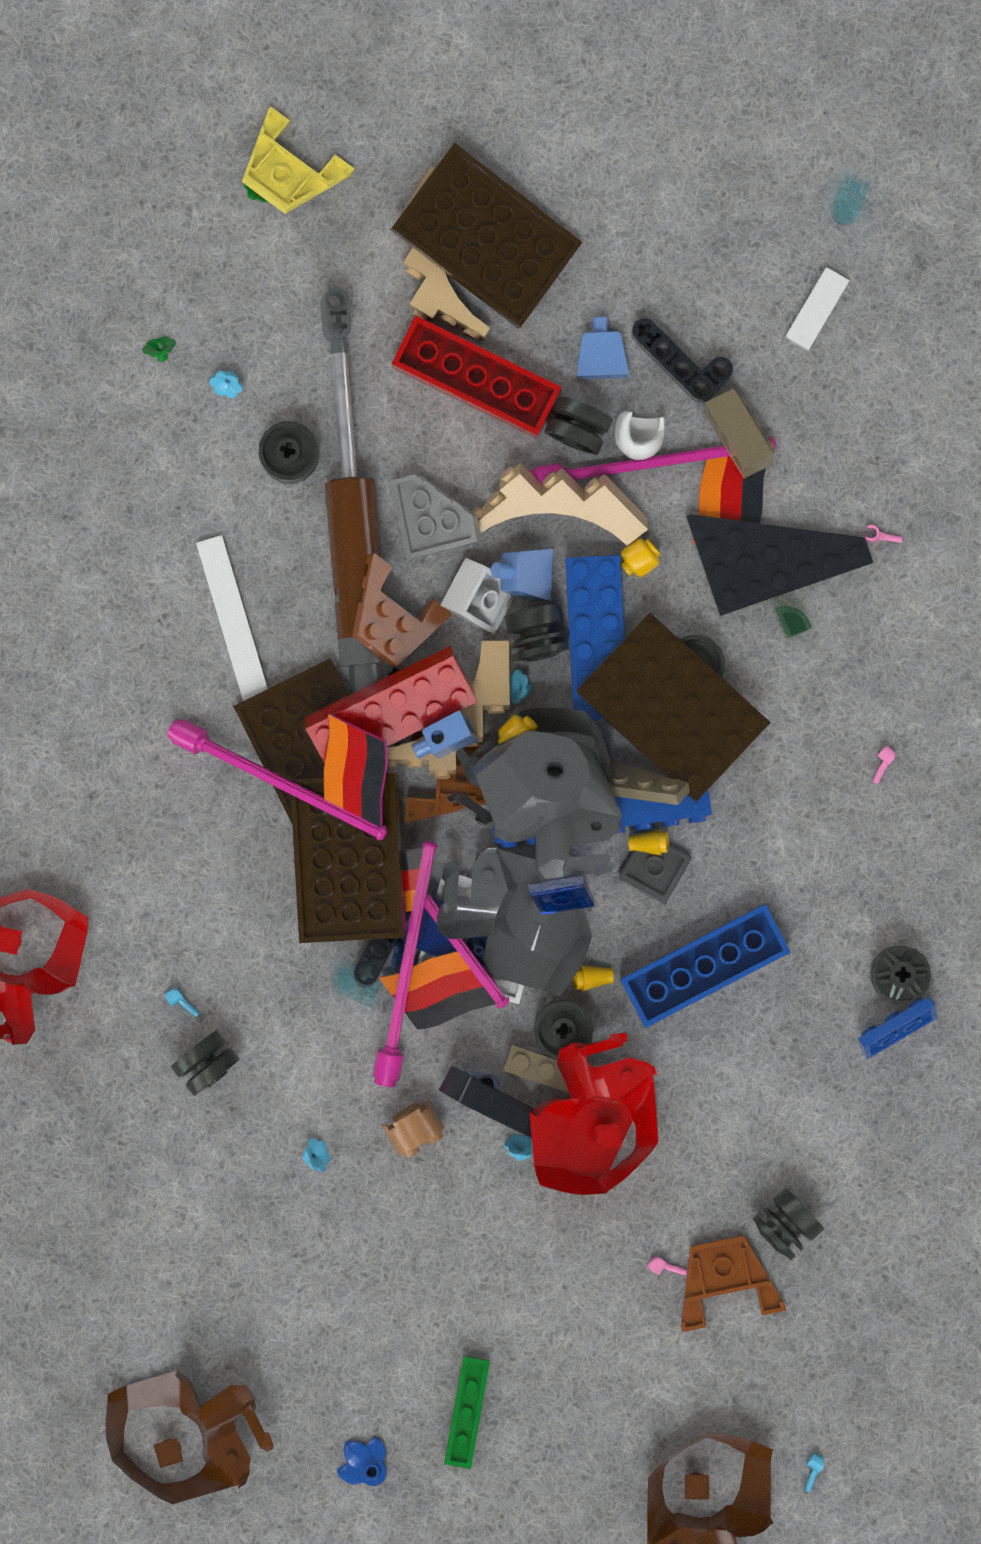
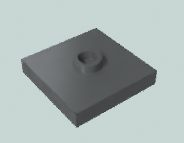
[618,831,692,905]

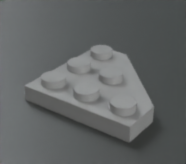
[391,474,482,560]

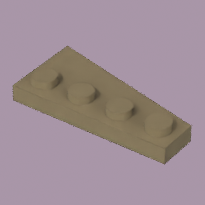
[609,760,690,805]

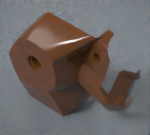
[106,1370,274,1504]
[647,1433,773,1544]

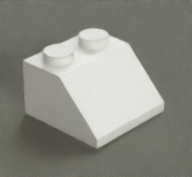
[440,558,515,635]

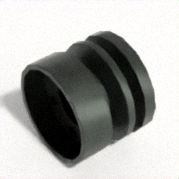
[504,603,569,662]
[870,946,931,1003]
[752,1188,825,1260]

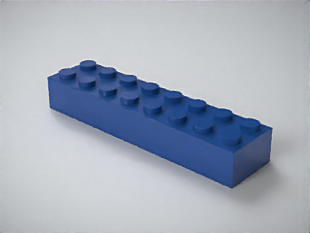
[493,790,712,849]

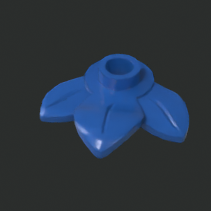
[337,1437,387,1486]

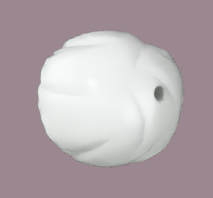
[614,411,665,460]

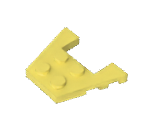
[242,106,354,214]

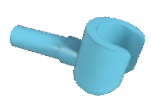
[165,988,200,1018]
[804,1452,824,1493]

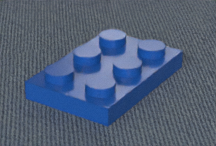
[858,997,937,1060]

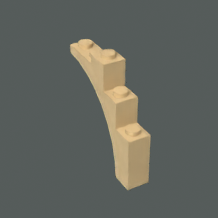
[403,166,490,341]
[472,463,648,546]
[387,641,510,779]

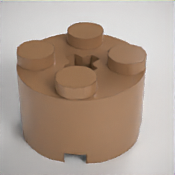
[382,1098,445,1158]

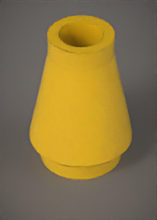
[628,829,669,856]
[573,965,614,992]

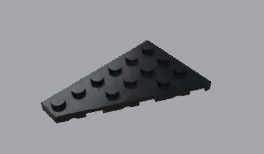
[686,514,873,616]

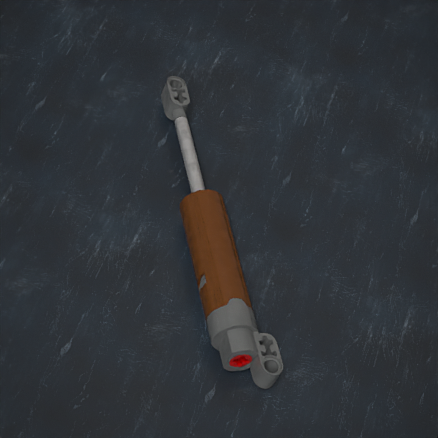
[320,287,404,694]

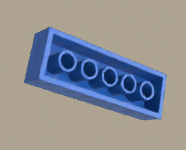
[565,555,624,721]
[619,904,791,1028]

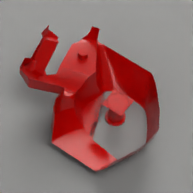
[0,889,88,1045]
[530,1032,659,1195]

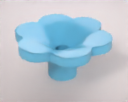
[209,371,243,398]
[509,670,532,704]
[504,1134,533,1161]
[303,1138,330,1172]

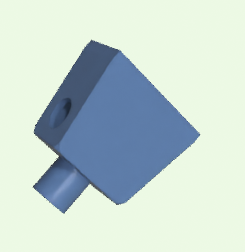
[577,317,629,380]
[491,549,553,602]
[412,710,479,759]

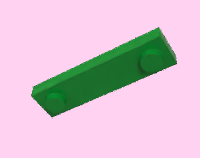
[444,1355,490,1469]

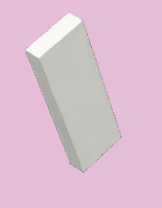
[785,267,850,351]

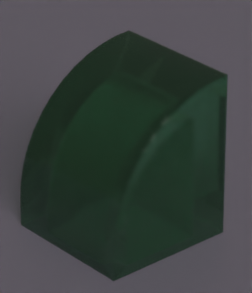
[773,606,812,640]

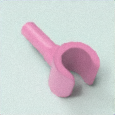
[865,525,903,543]
[872,745,895,784]
[647,1256,687,1275]

